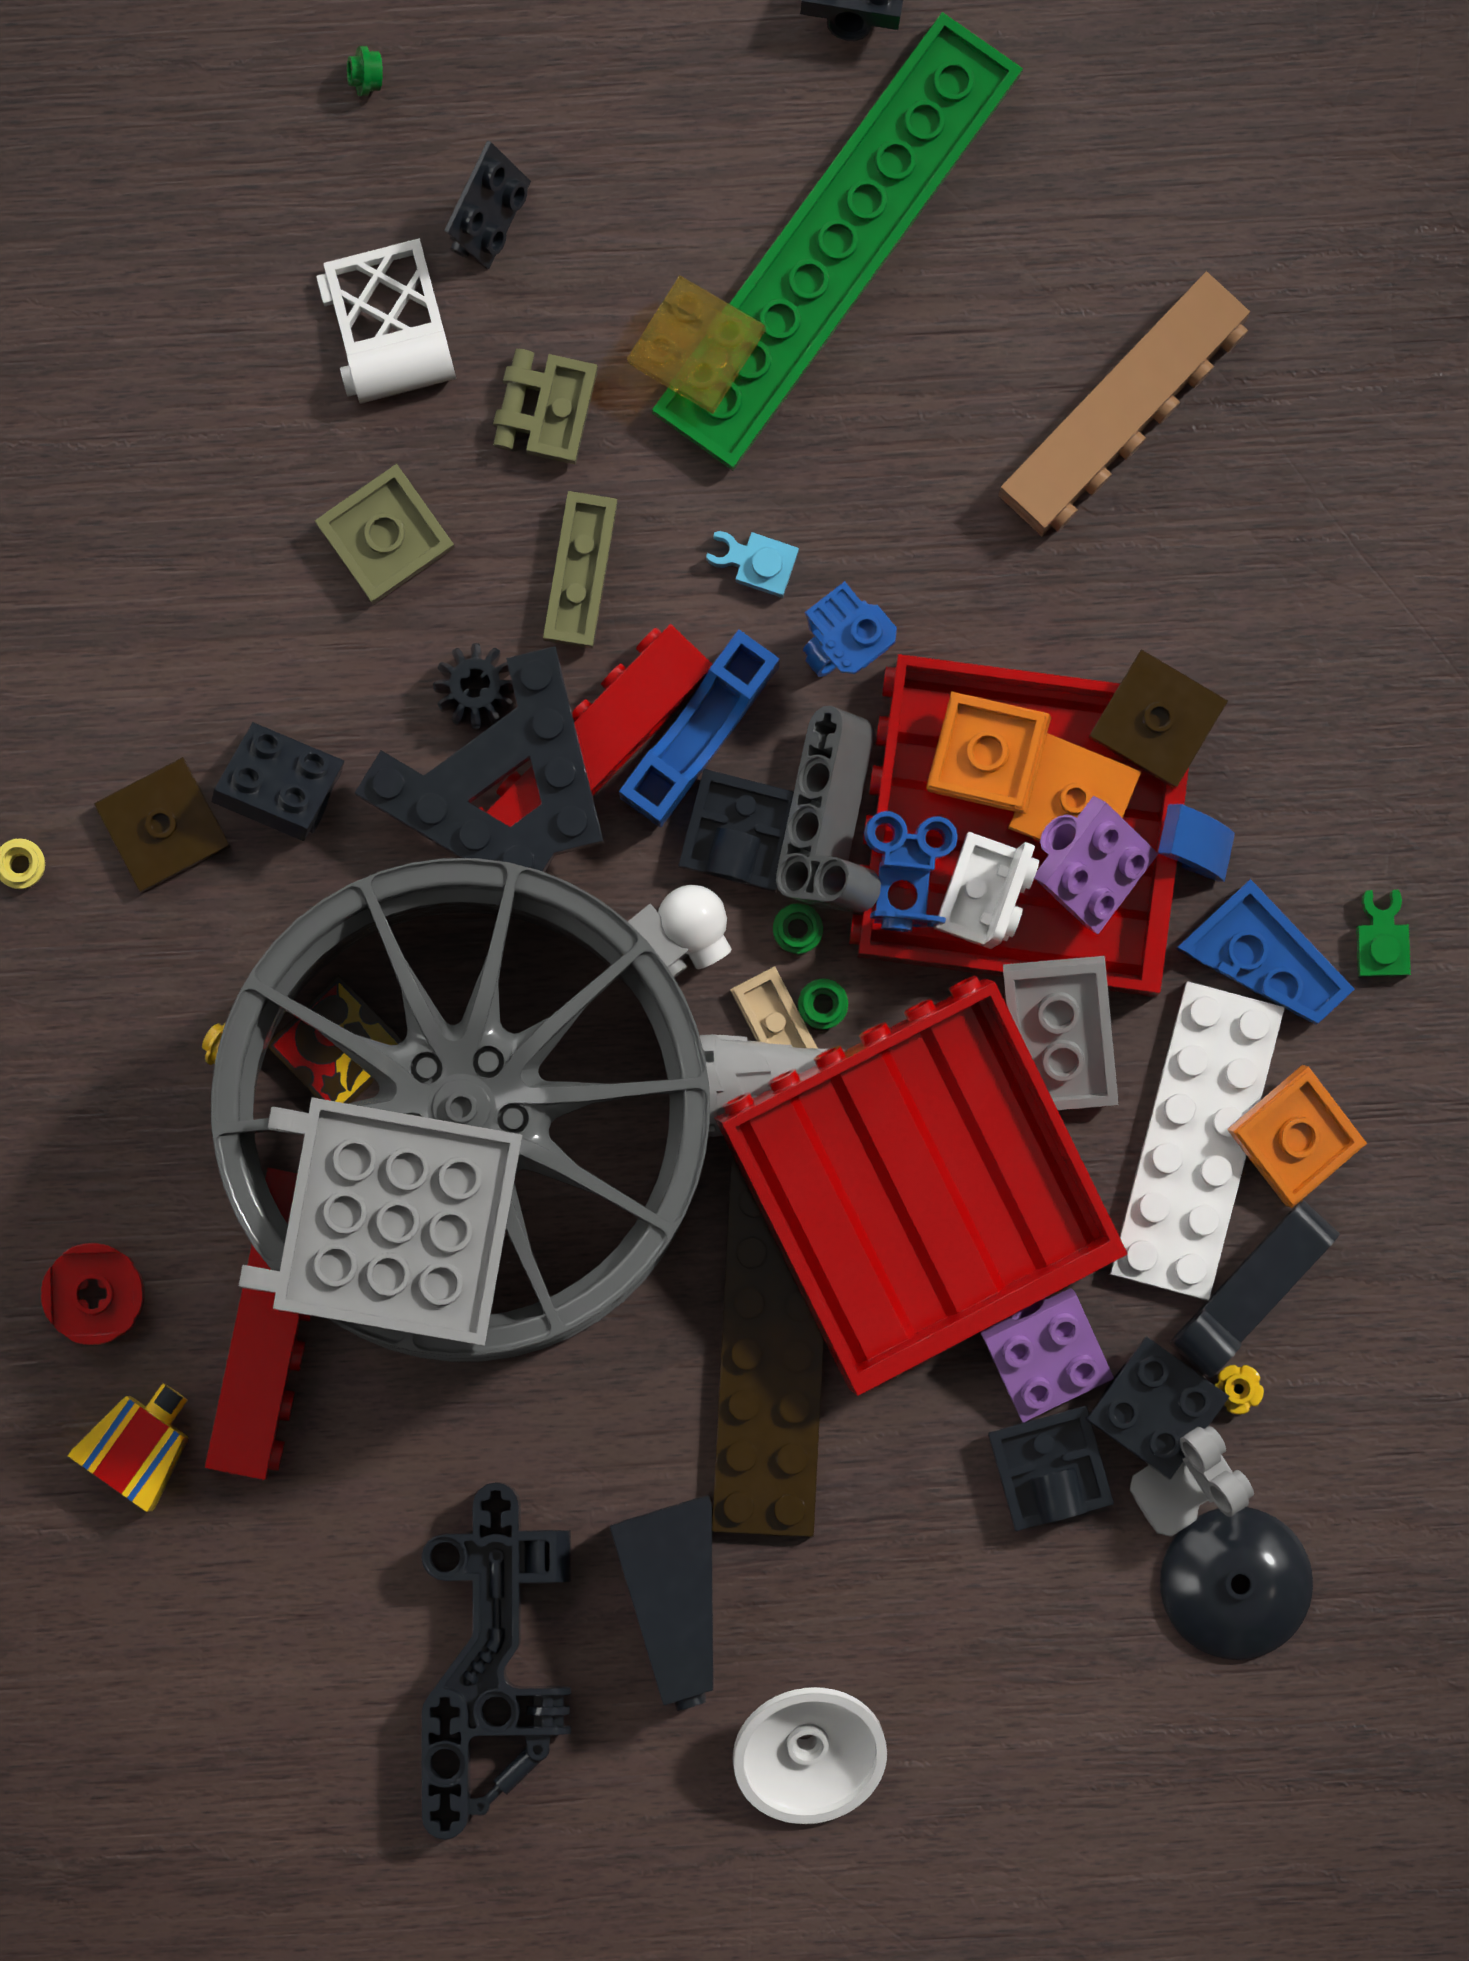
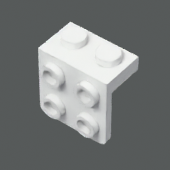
[934,832,1039,949]

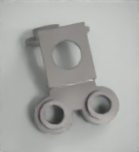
[1130,1426,1254,1537]

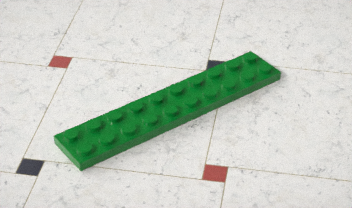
[652,12,1023,471]

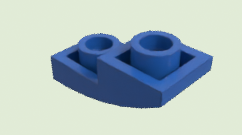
[1158,804,1235,882]

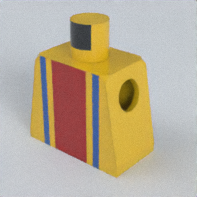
[68,1383,189,1512]

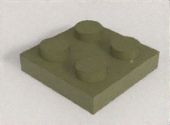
[314,464,455,605]

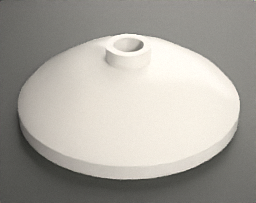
[733,1687,887,1824]

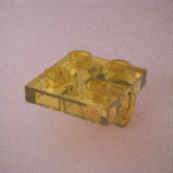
[627,275,766,414]

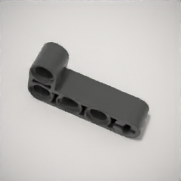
[776,705,881,912]

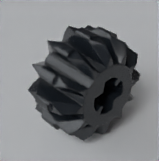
[433,643,515,730]

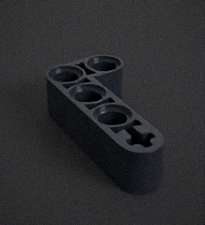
[1169,1199,1340,1378]

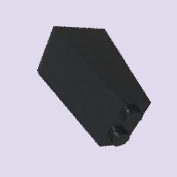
[610,1494,714,1711]

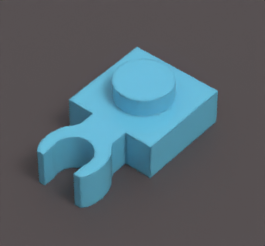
[706,531,799,598]

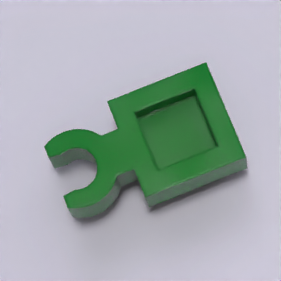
[1356,889,1411,977]

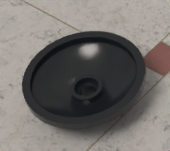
[1160,1507,1313,1660]

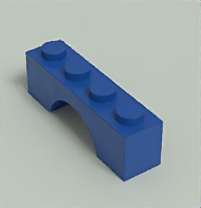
[619,630,780,828]

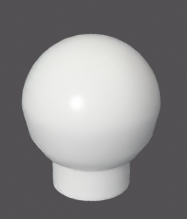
[658,885,732,969]

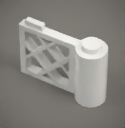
[316,238,457,404]

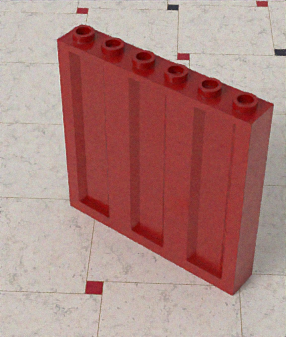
[849,654,1189,997]
[714,976,1128,1396]

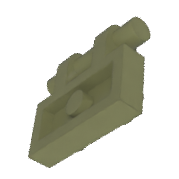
[493,348,598,465]

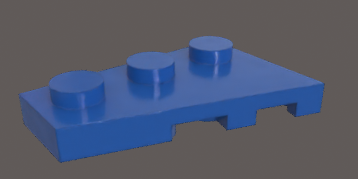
[1176,879,1355,1025]

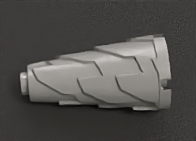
[699,1034,845,1137]

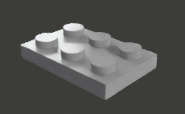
[1003,956,1118,1110]

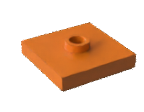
[926,692,1051,814]
[1008,733,1141,841]
[1227,1065,1367,1208]

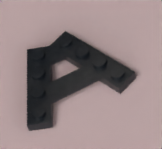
[355,646,604,872]

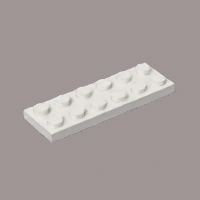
[1109,981,1285,1301]

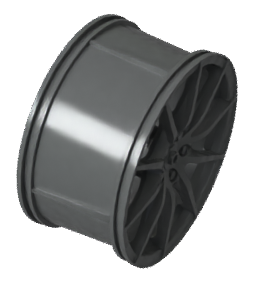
[211,858,710,1362]

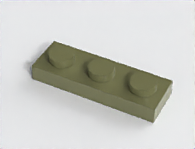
[543,491,618,649]

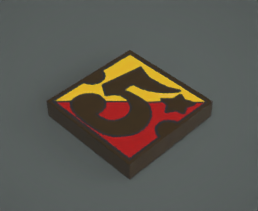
[268,975,403,1104]

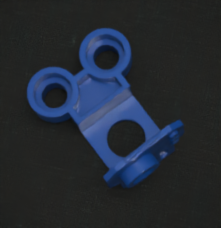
[803,581,897,677]
[864,811,957,932]

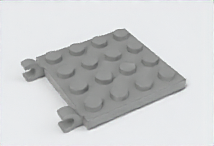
[239,1098,522,1346]

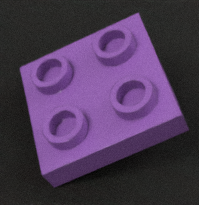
[1034,796,1158,934]
[980,1288,1114,1422]

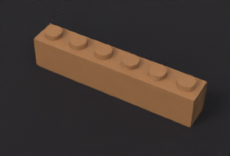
[998,271,1250,536]

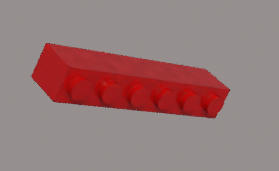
[479,623,713,827]
[205,1168,312,1480]

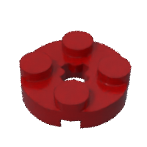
[41,1243,145,1345]

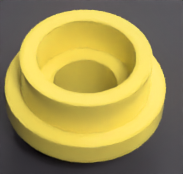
[0,839,45,889]

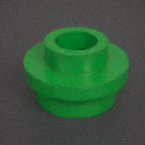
[347,46,383,96]
[773,903,823,954]
[798,979,848,1029]

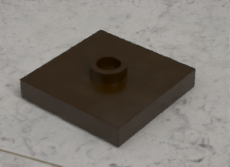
[1088,649,1228,789]
[94,757,231,893]

